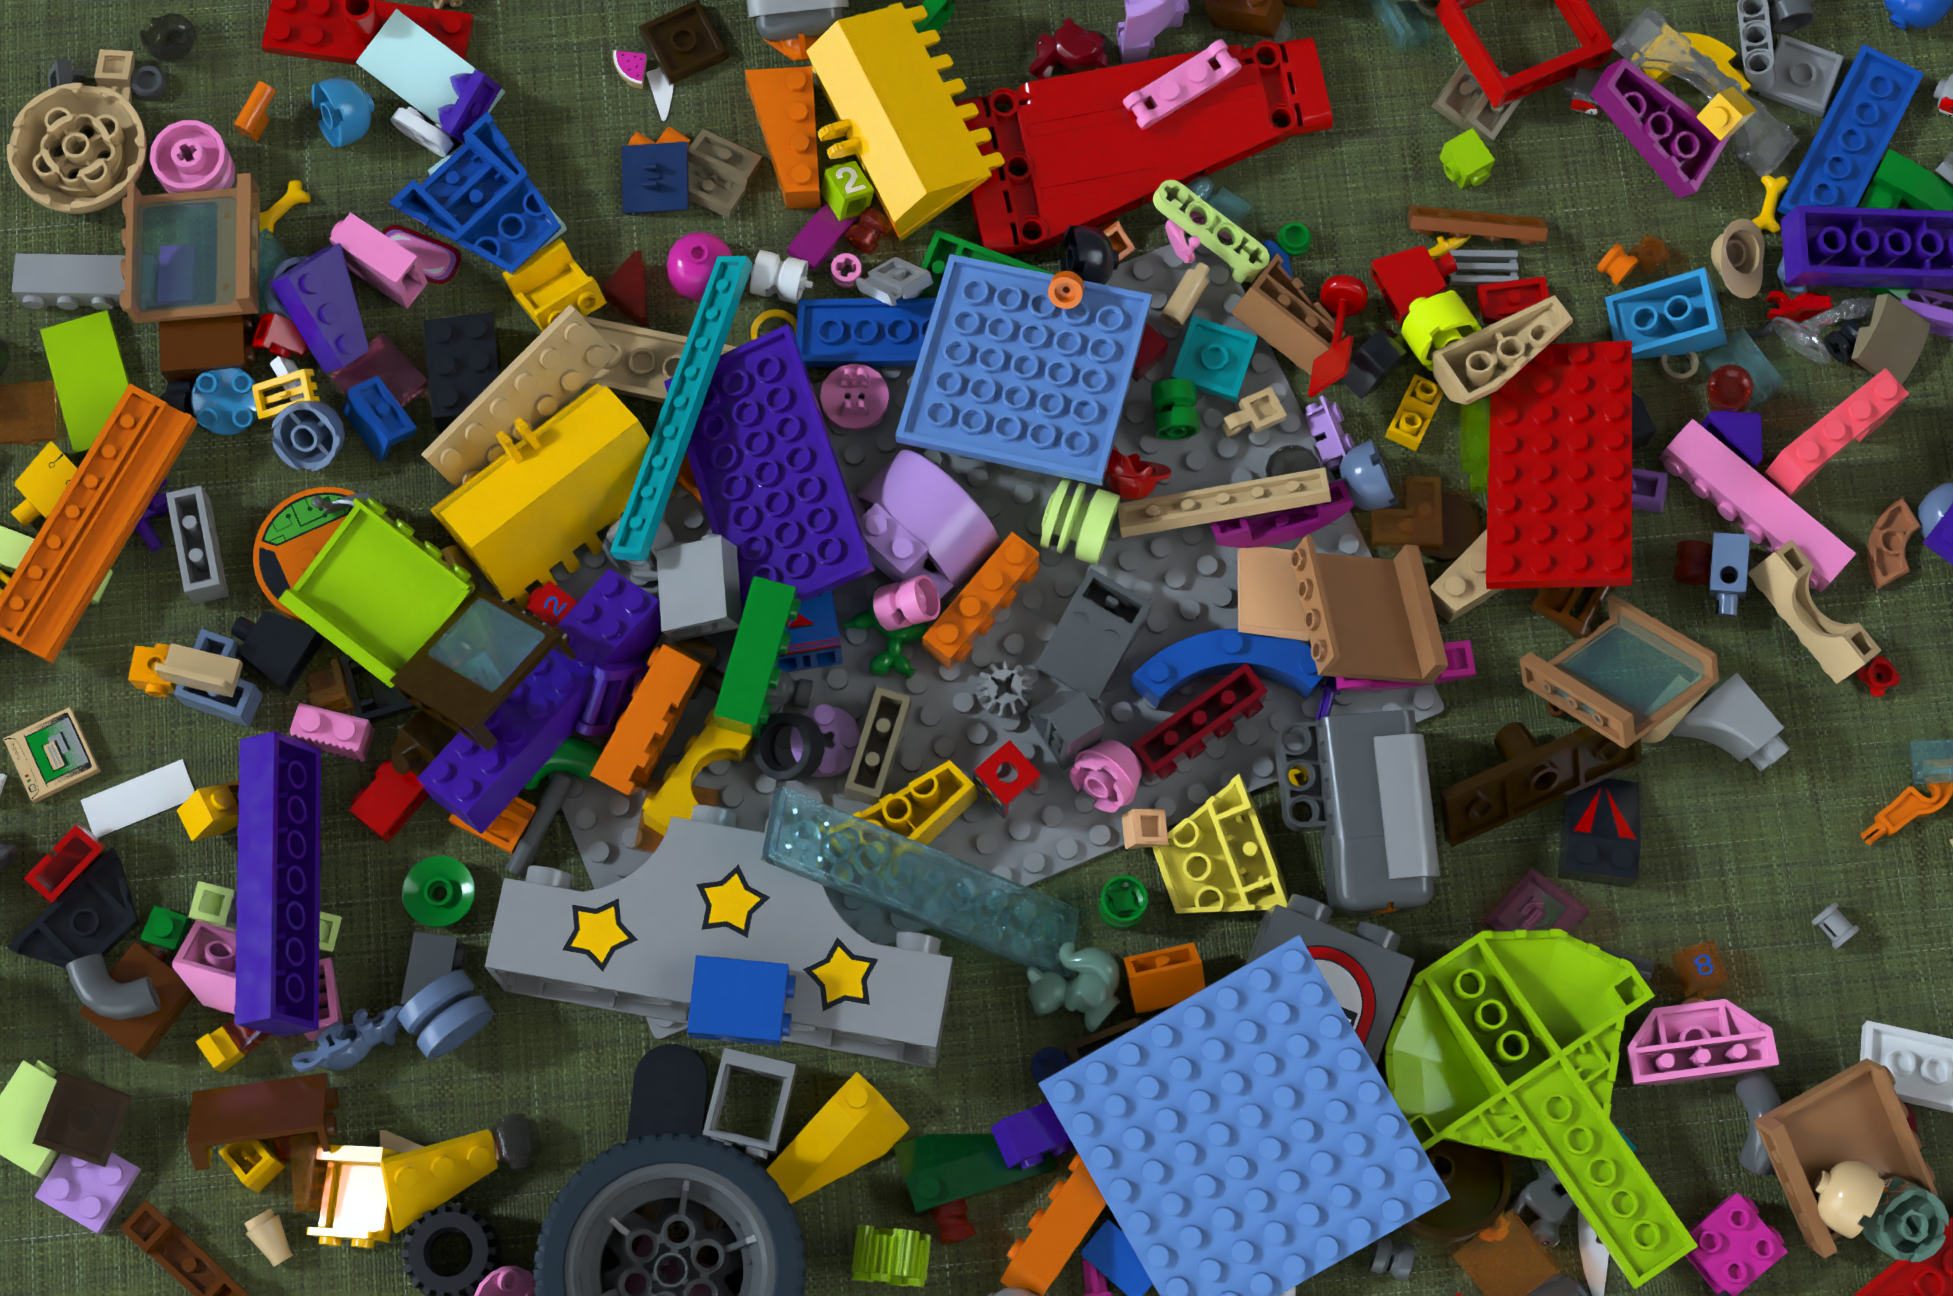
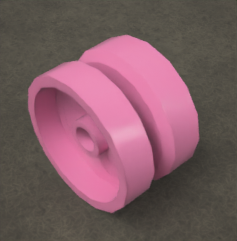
[150,120,235,208]

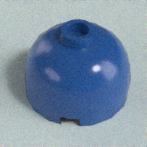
[1884,0,1953,30]

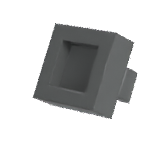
[47,59,85,89]

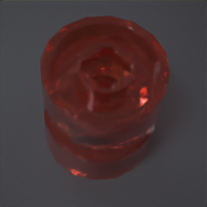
[1706,364,1753,412]

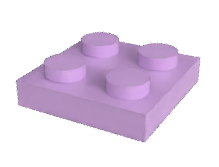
[34,1152,141,1235]

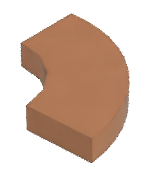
[1867,497,1921,590]

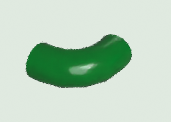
[524,736,603,789]

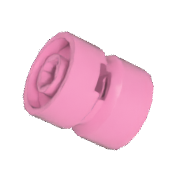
[873,575,940,631]

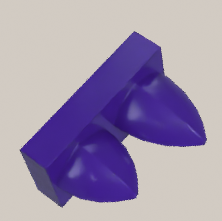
[438,69,502,144]

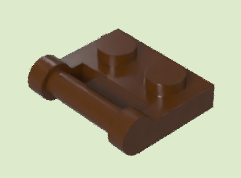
[1530,586,1617,640]

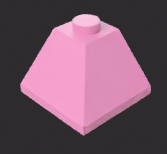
[172,920,236,1014]

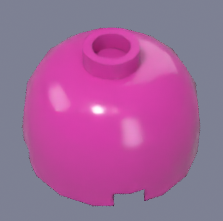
[666,231,733,303]

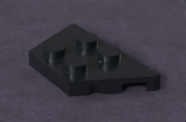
[7,847,140,969]

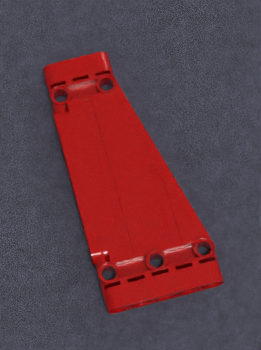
[953,37,1333,255]

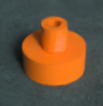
[1048,271,1084,309]

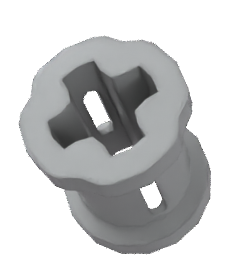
[1811,901,1860,949]

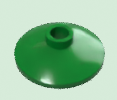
[402,856,475,928]

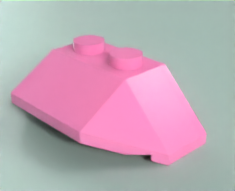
[1626,999,1780,1085]

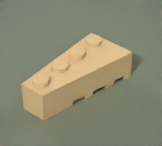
[1429,529,1505,623]

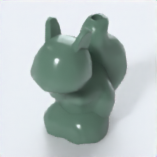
[1026,941,1120,1033]

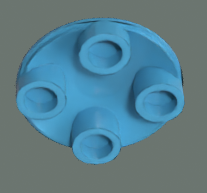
[191,368,258,435]

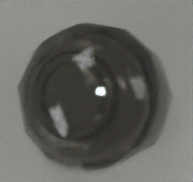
[140,13,196,62]
[1265,445,1322,477]

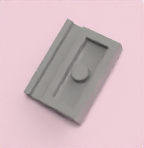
[855,257,933,307]

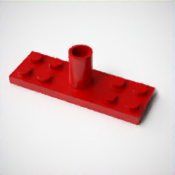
[261,0,474,66]

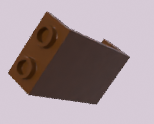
[187,1073,339,1171]

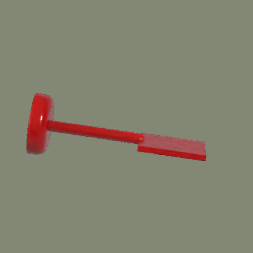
[1308,275,1368,398]

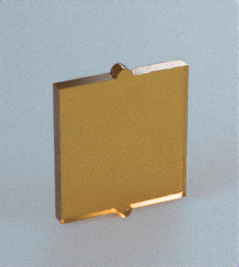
[0,380,57,446]

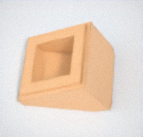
[1122,809,1168,849]

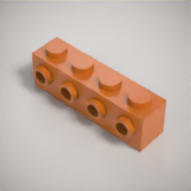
[922,532,1040,670]

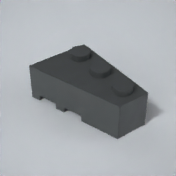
[1025,690,1106,770]

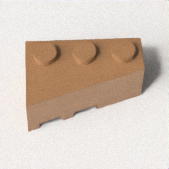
[1231,253,1345,375]

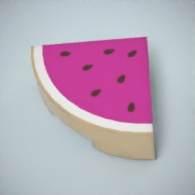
[613,50,647,89]

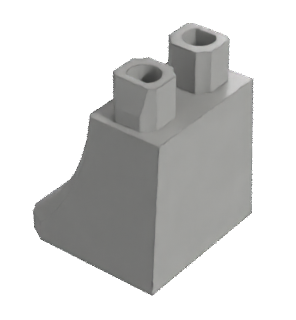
[1671,673,1790,771]

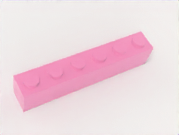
[1659,418,1856,593]

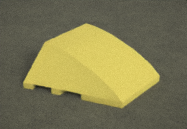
[1152,774,1289,914]

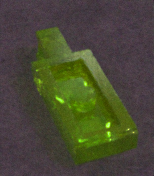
[1460,399,1490,493]

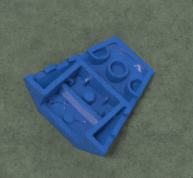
[389,111,561,274]

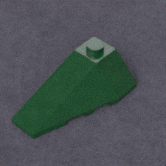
[893,1134,1056,1217]

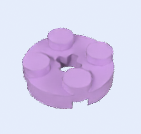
[790,704,861,778]

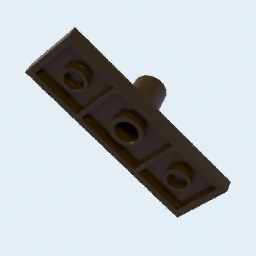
[1440,706,1642,847]

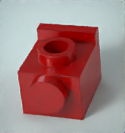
[251,313,309,359]

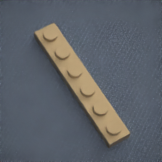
[1118,467,1331,538]

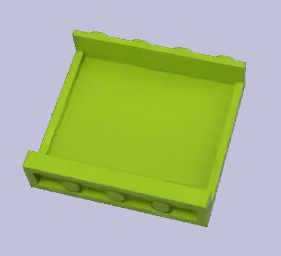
[278,497,476,689]

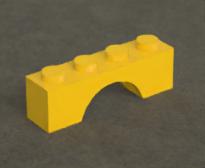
[642,706,754,836]

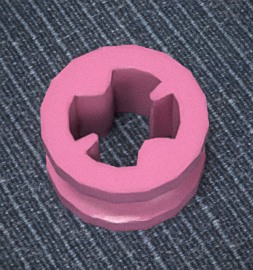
[831,253,862,288]

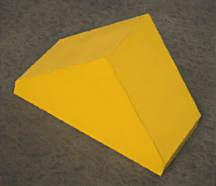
[219,1139,286,1193]

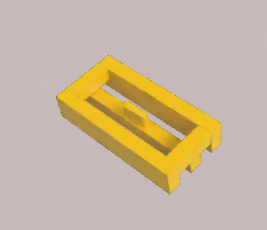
[252,369,320,419]

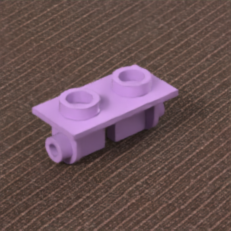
[1304,395,1355,471]

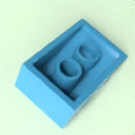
[1605,267,1728,359]

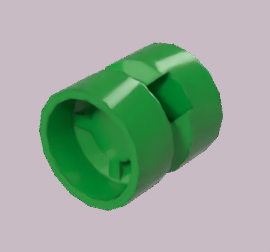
[1151,378,1200,440]
[1098,875,1148,931]

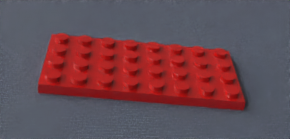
[1486,340,1632,589]

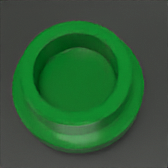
[1277,222,1312,256]

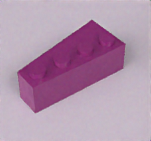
[1590,58,1730,199]

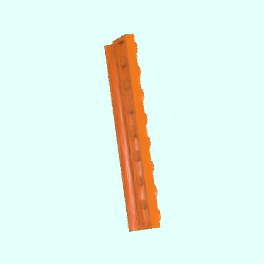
[0,384,198,664]

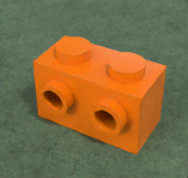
[1123,942,1205,1014]

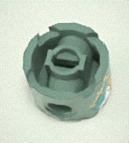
[1859,1176,1949,1262]

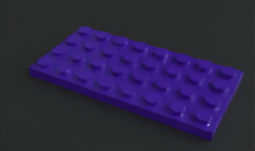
[664,324,875,614]

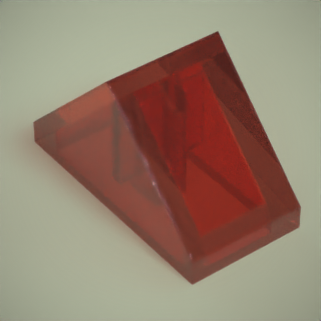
[602,251,649,328]

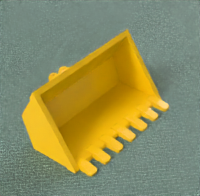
[806,2,1005,242]
[430,383,675,610]

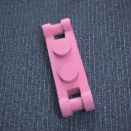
[1123,39,1242,130]

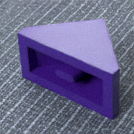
[1701,411,1763,469]

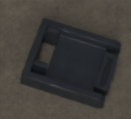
[340,654,418,724]

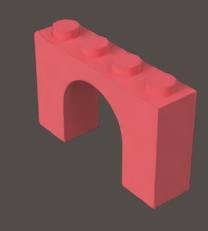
[1762,368,1909,498]

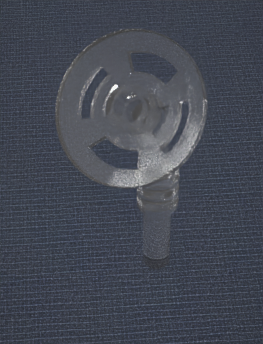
[1771,296,1895,364]

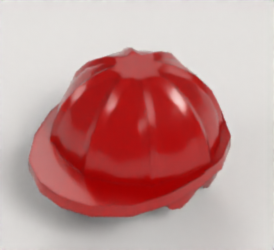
[1105,446,1172,501]

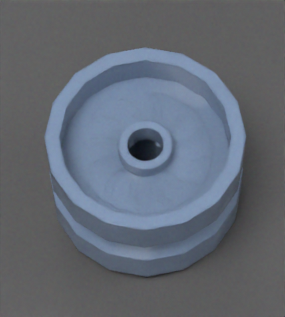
[397,969,494,1061]

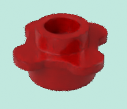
[1857,656,1900,697]

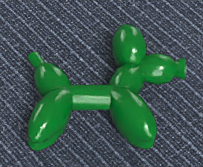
[843,585,928,679]

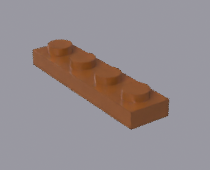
[1408,205,1548,245]

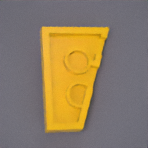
[380,1129,498,1233]

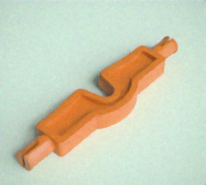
[1860,757,1953,845]

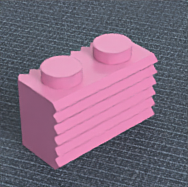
[289,703,375,763]

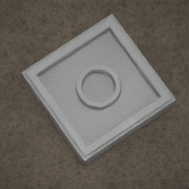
[1758,34,1844,118]

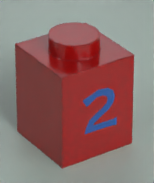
[526,581,578,629]

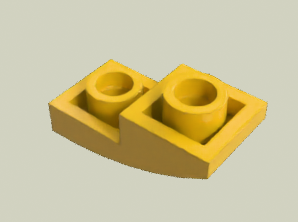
[1385,374,1444,451]

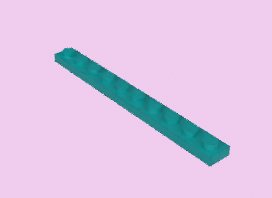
[610,256,753,561]

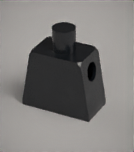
[231,611,325,695]

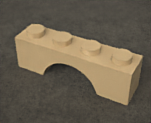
[1748,539,1882,684]

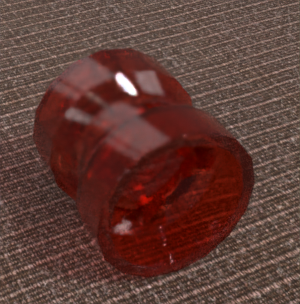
[845,207,892,255]
[1673,540,1712,585]
[930,1199,977,1247]

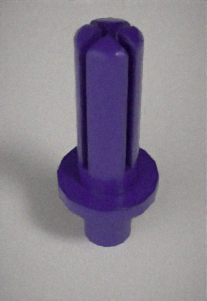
[1315,676,1341,721]

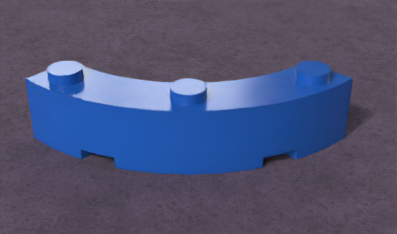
[1130,629,1327,708]

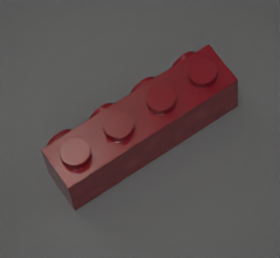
[1130,663,1268,783]

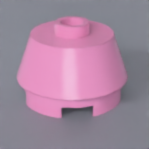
[1070,740,1142,812]

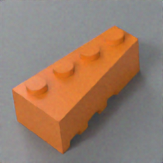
[745,66,821,209]
[590,643,708,796]

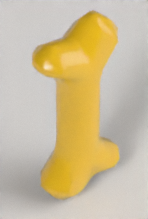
[1752,174,1790,233]
[260,180,311,236]

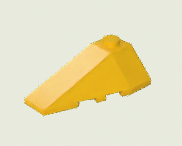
[766,1072,910,1204]

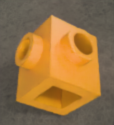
[128,643,177,697]

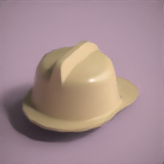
[1711,218,1765,299]

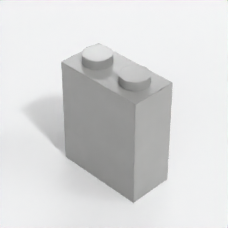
[656,534,742,641]

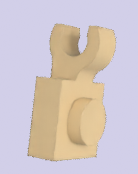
[1221,386,1287,437]

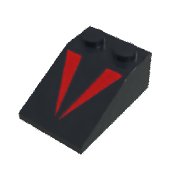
[1557,778,1641,888]

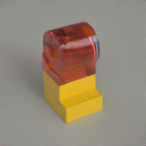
[196,1018,272,1073]

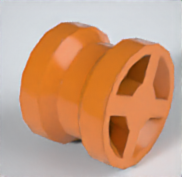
[1596,243,1639,286]

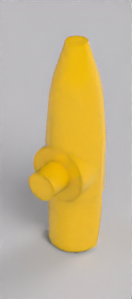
[1428,234,1471,260]

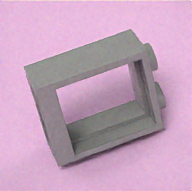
[702,1048,798,1159]

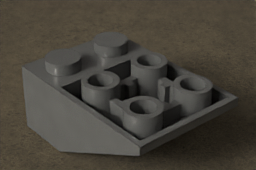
[1035,568,1152,701]

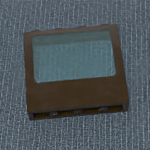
[390,588,577,752]

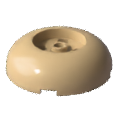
[7,83,147,214]

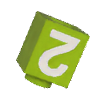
[820,161,874,221]

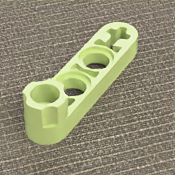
[1153,180,1270,284]

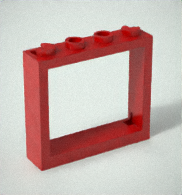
[1435,0,1615,109]

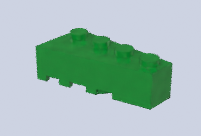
[713,576,802,738]

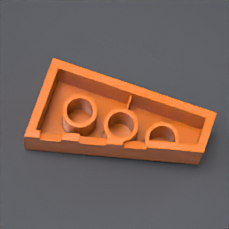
[1000,1153,1107,1296]

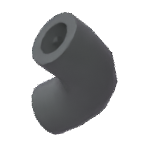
[66,954,161,1020]
[1735,1071,1783,1176]

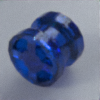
[1031,1047,1068,1083]

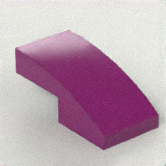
[786,202,857,272]

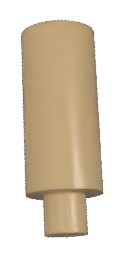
[1160,262,1210,328]

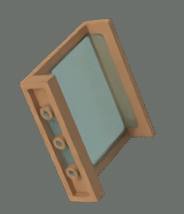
[120,173,260,324]
[1520,594,1719,749]

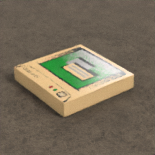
[3,707,101,803]

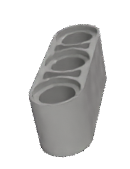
[1737,0,1776,92]

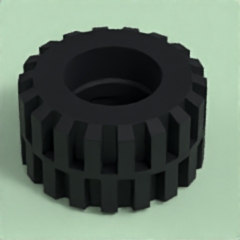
[402,1204,502,1296]

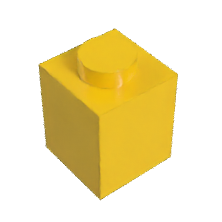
[1697,86,1757,141]

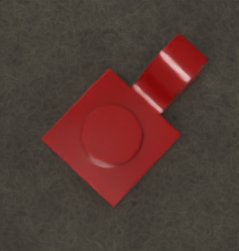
[1766,291,1832,322]

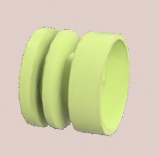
[1040,478,1121,565]

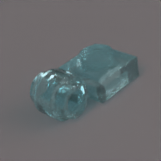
[1186,176,1251,226]

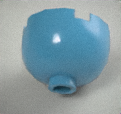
[311,77,374,148]

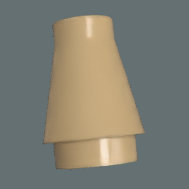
[244,1208,293,1267]

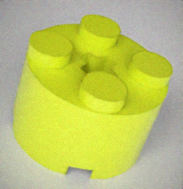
[1401,290,1481,371]

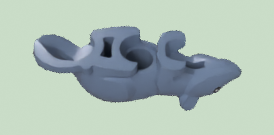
[292,1006,404,1072]

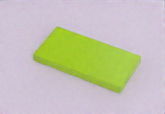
[40,310,130,458]

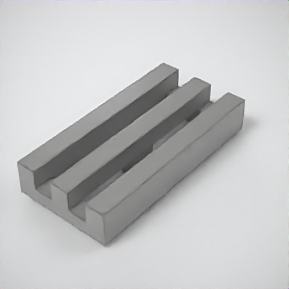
[1449,250,1519,286]

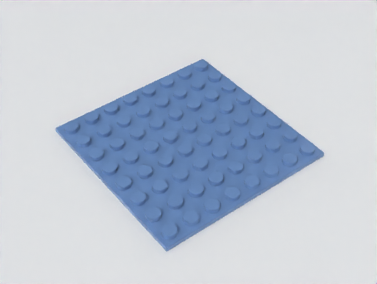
[1038,935,1451,1296]

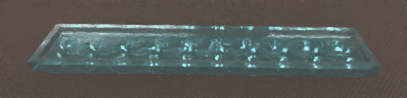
[761,787,1080,978]

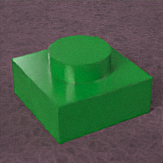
[140,905,191,953]

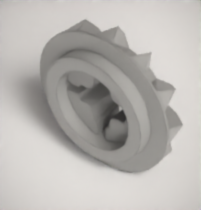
[976,660,1033,717]

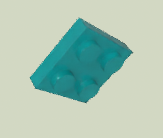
[1171,315,1258,403]

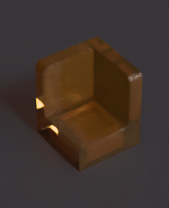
[308,658,353,711]

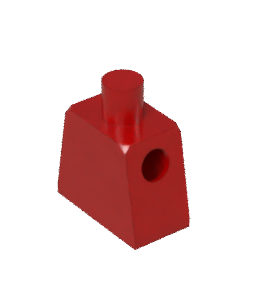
[1370,246,1458,327]

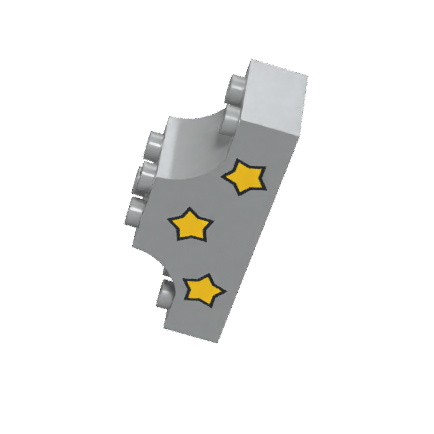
[484,805,953,1069]

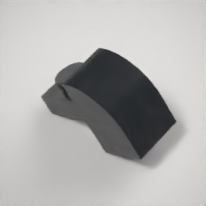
[1340,329,1414,399]

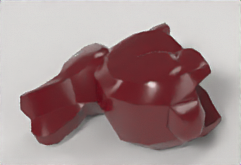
[1029,17,1108,80]

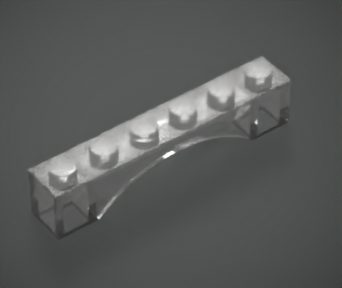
[1612,7,1799,177]

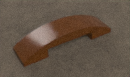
[119,1200,251,1296]

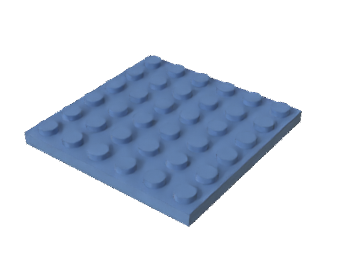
[895,254,1152,485]

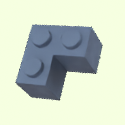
[173,629,263,727]

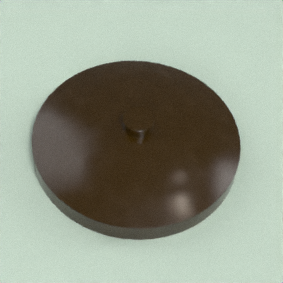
[1401,1139,1512,1242]

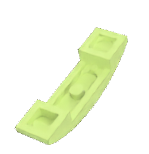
[188,881,342,953]

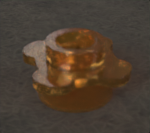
[1629,235,1670,274]

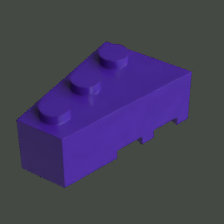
[269,243,369,373]

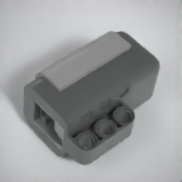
[1275,710,1440,918]

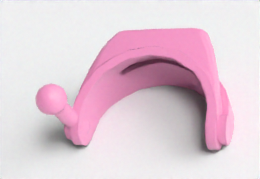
[1165,209,1231,263]

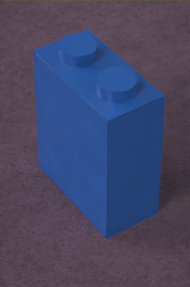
[687,955,796,1046]

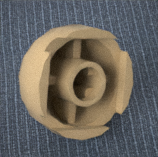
[1813,1161,1885,1239]

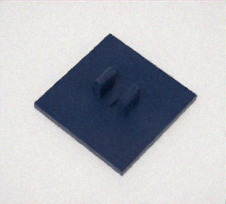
[622,142,689,214]

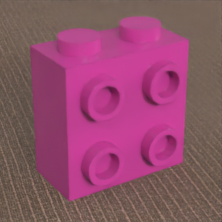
[1685,1192,1788,1296]

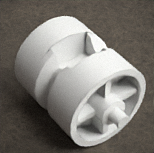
[750,250,813,305]

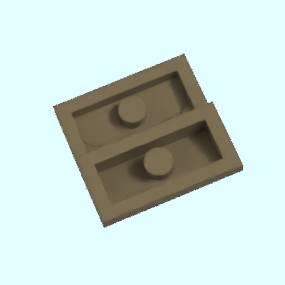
[1431,59,1523,143]
[688,129,762,219]
[1851,293,1931,385]

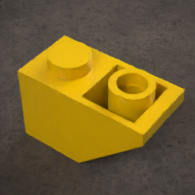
[177,780,239,841]

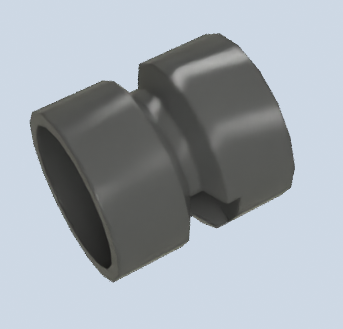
[1767,0,1816,33]

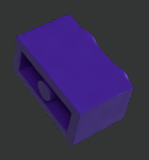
[991,1101,1075,1170]

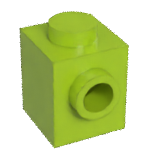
[1439,128,1495,190]

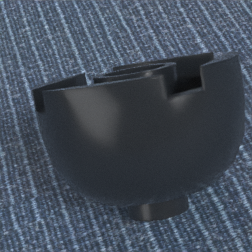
[1060,225,1119,285]

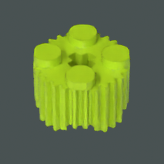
[852,1225,931,1287]

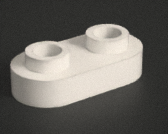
[390,107,454,157]

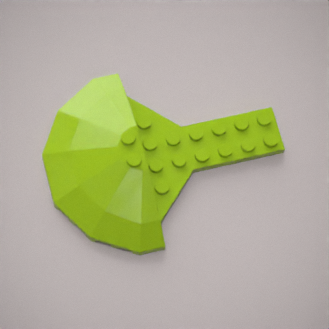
[1383,929,1698,1289]

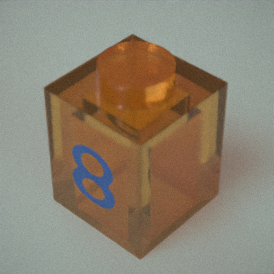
[1671,940,1729,1000]

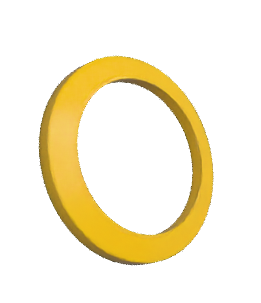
[750,309,797,340]

